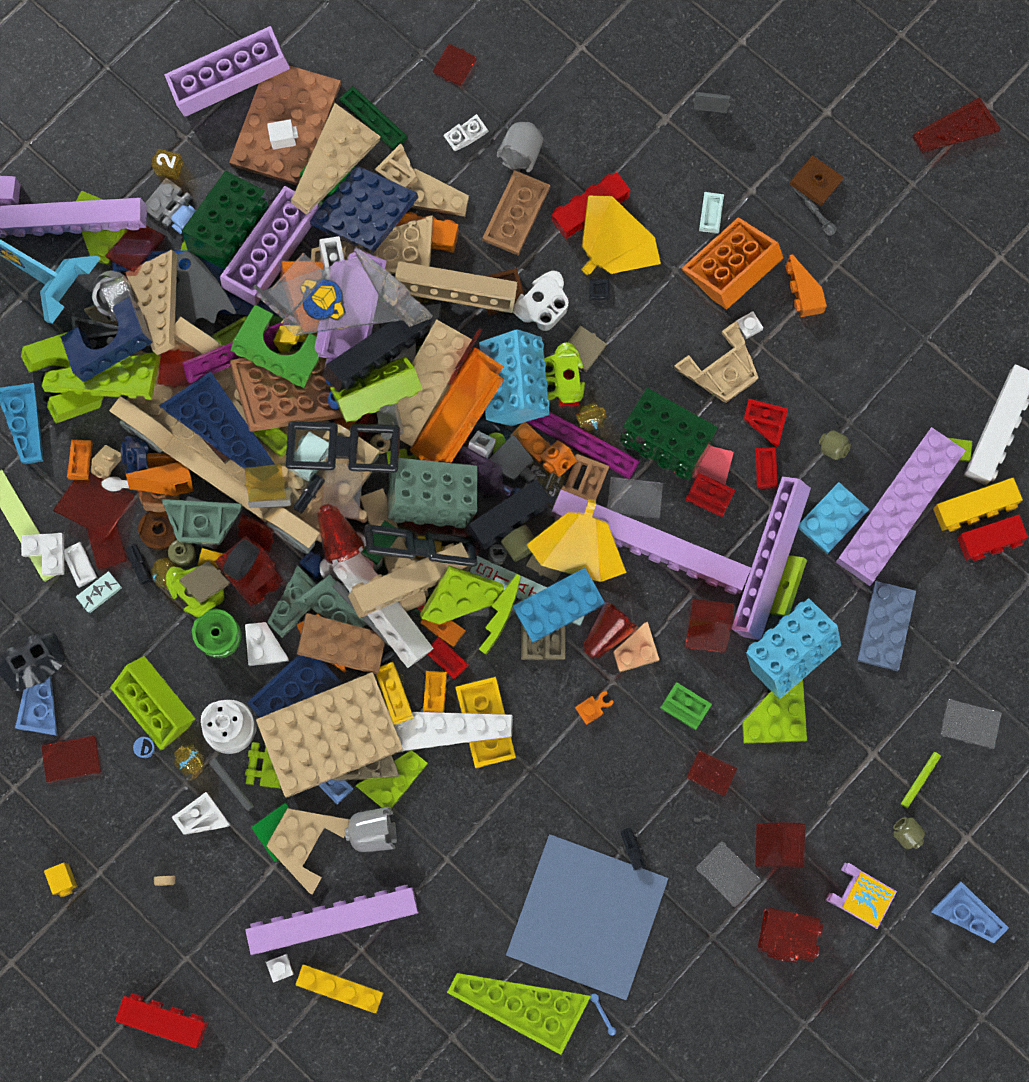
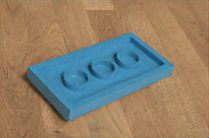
[513,568,605,643]

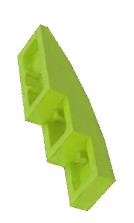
[479,574,521,655]

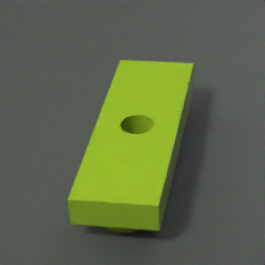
[770,555,807,617]

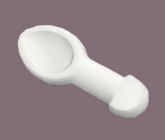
[102,477,129,491]

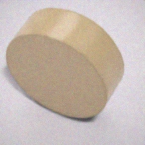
[154,876,175,886]

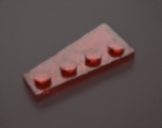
[912,97,1001,153]

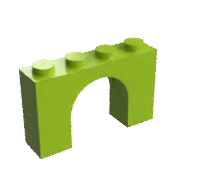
[21,332,103,423]

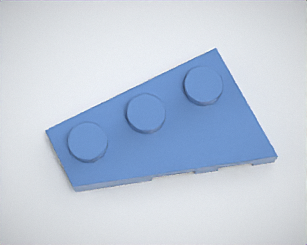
[15,676,58,736]
[931,881,1009,943]

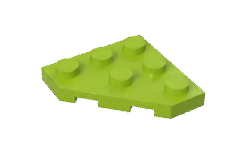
[76,191,128,266]
[420,565,504,624]
[742,679,807,744]

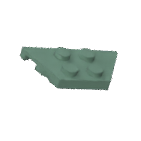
[162,499,243,545]

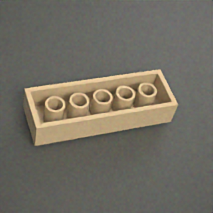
[378,319,472,446]

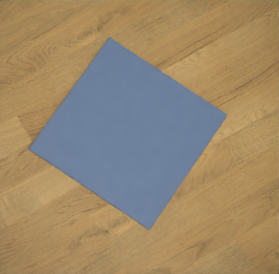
[506,834,668,1000]

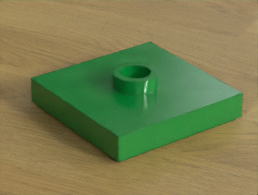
[251,803,290,862]

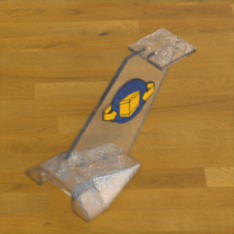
[253,247,433,335]

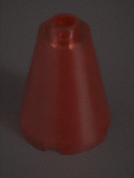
[317,503,365,564]
[583,601,638,659]

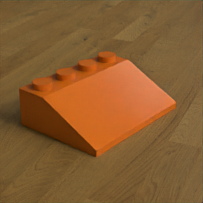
[682,217,783,310]

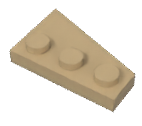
[410,168,469,217]

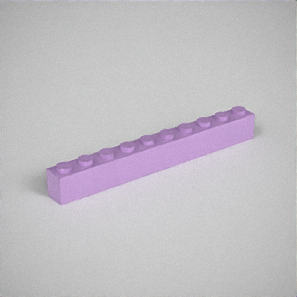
[551,490,751,595]

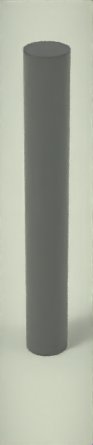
[209,758,254,812]

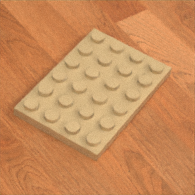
[256,672,403,798]

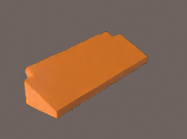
[410,347,504,463]

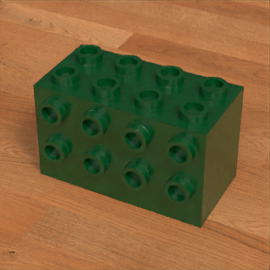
[181,170,269,270]
[620,388,718,481]

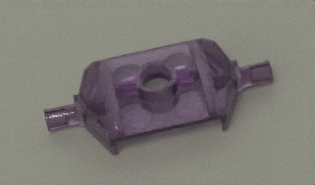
[451,445,513,498]

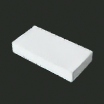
[64,542,98,588]

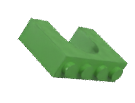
[231,305,321,388]

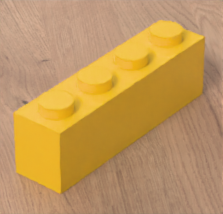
[933,478,1023,532]

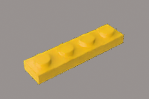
[296,964,383,1014]

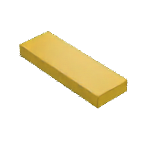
[376,662,414,725]

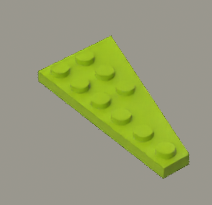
[42,352,161,400]
[447,973,591,1055]

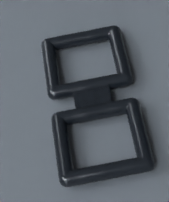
[285,421,400,473]
[364,524,478,567]

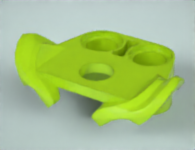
[544,342,585,403]
[166,566,225,617]

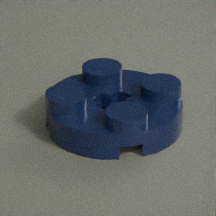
[121,435,149,474]

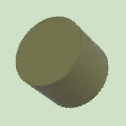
[501,525,535,562]

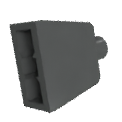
[487,435,536,485]

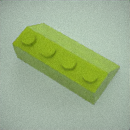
[330,356,423,422]
[110,656,195,750]

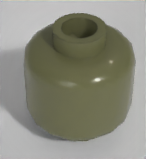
[819,430,851,460]
[168,540,197,568]
[893,817,925,849]

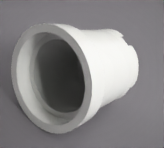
[201,700,257,754]

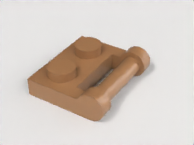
[561,454,609,501]

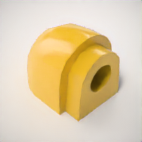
[198,548,227,569]

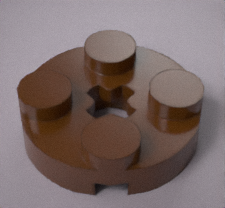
[138,511,177,550]

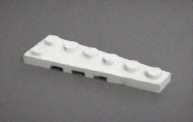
[389,712,513,752]

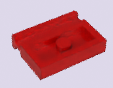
[686,473,735,517]

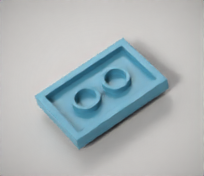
[798,482,869,554]

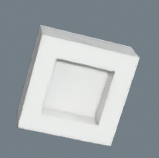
[736,312,763,340]
[266,954,294,982]

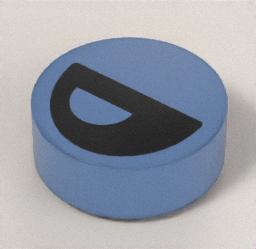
[133,737,155,758]

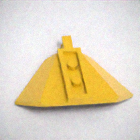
[581,196,661,275]
[527,499,626,582]

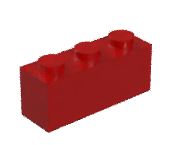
[957,515,1028,562]

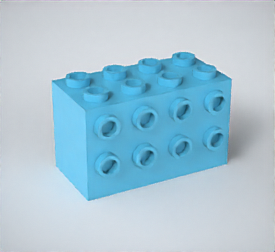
[479,329,550,426]
[746,598,841,699]

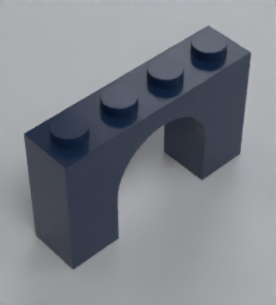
[61,297,153,382]

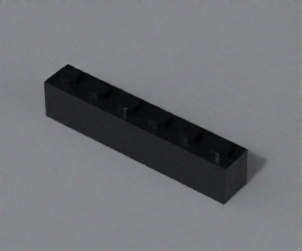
[323,305,433,392]

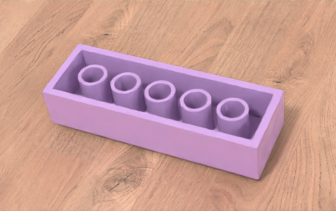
[164,26,290,117]
[220,186,319,305]

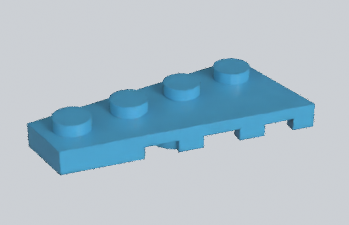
[0,383,44,464]

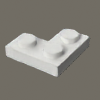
[21,533,64,576]

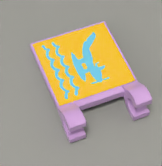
[826,863,897,929]

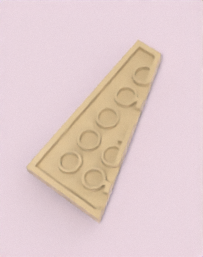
[311,215,433,274]

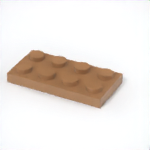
[482,170,550,256]
[297,613,385,675]

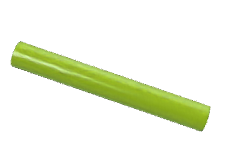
[901,752,941,809]

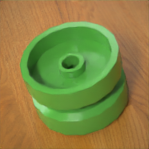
[192,609,242,658]

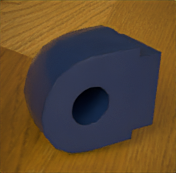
[299,550,323,580]

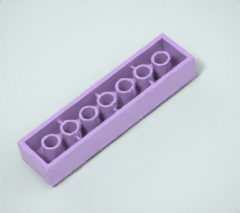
[836,427,966,586]

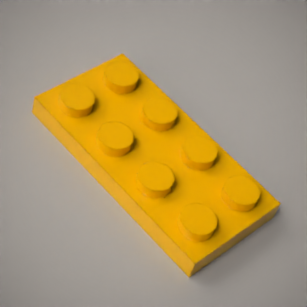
[456,677,516,768]

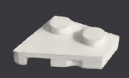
[245,622,289,666]
[172,792,230,835]

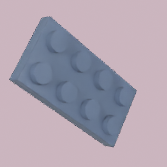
[857,581,916,671]

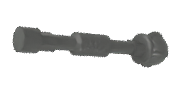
[793,187,837,236]

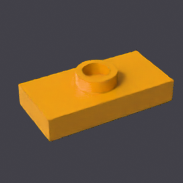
[423,671,447,713]

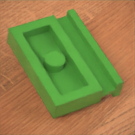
[660,682,712,731]

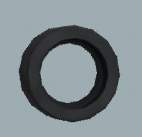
[223,539,260,581]

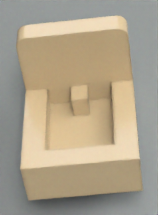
[91,445,122,480]

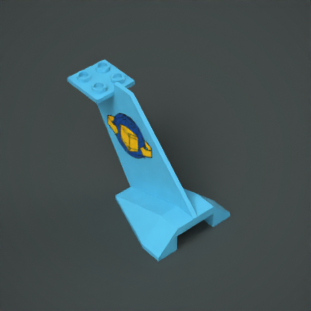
[0,240,100,323]

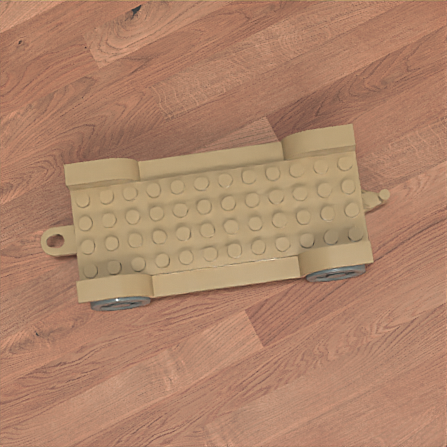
[109,317,380,554]

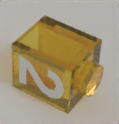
[151,149,184,180]

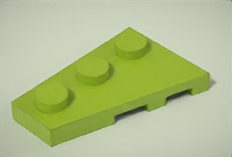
[356,750,428,809]

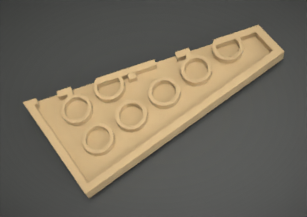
[291,103,380,215]
[125,250,177,355]

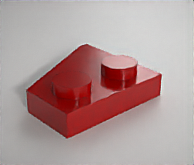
[743,399,788,447]

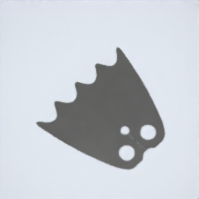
[175,252,236,325]

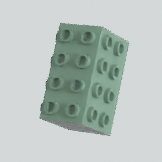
[388,458,477,528]

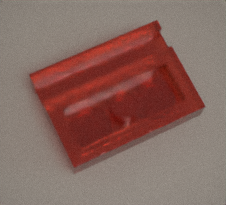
[87,522,127,570]
[686,750,737,796]

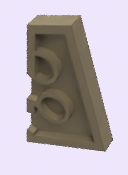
[333,755,400,781]

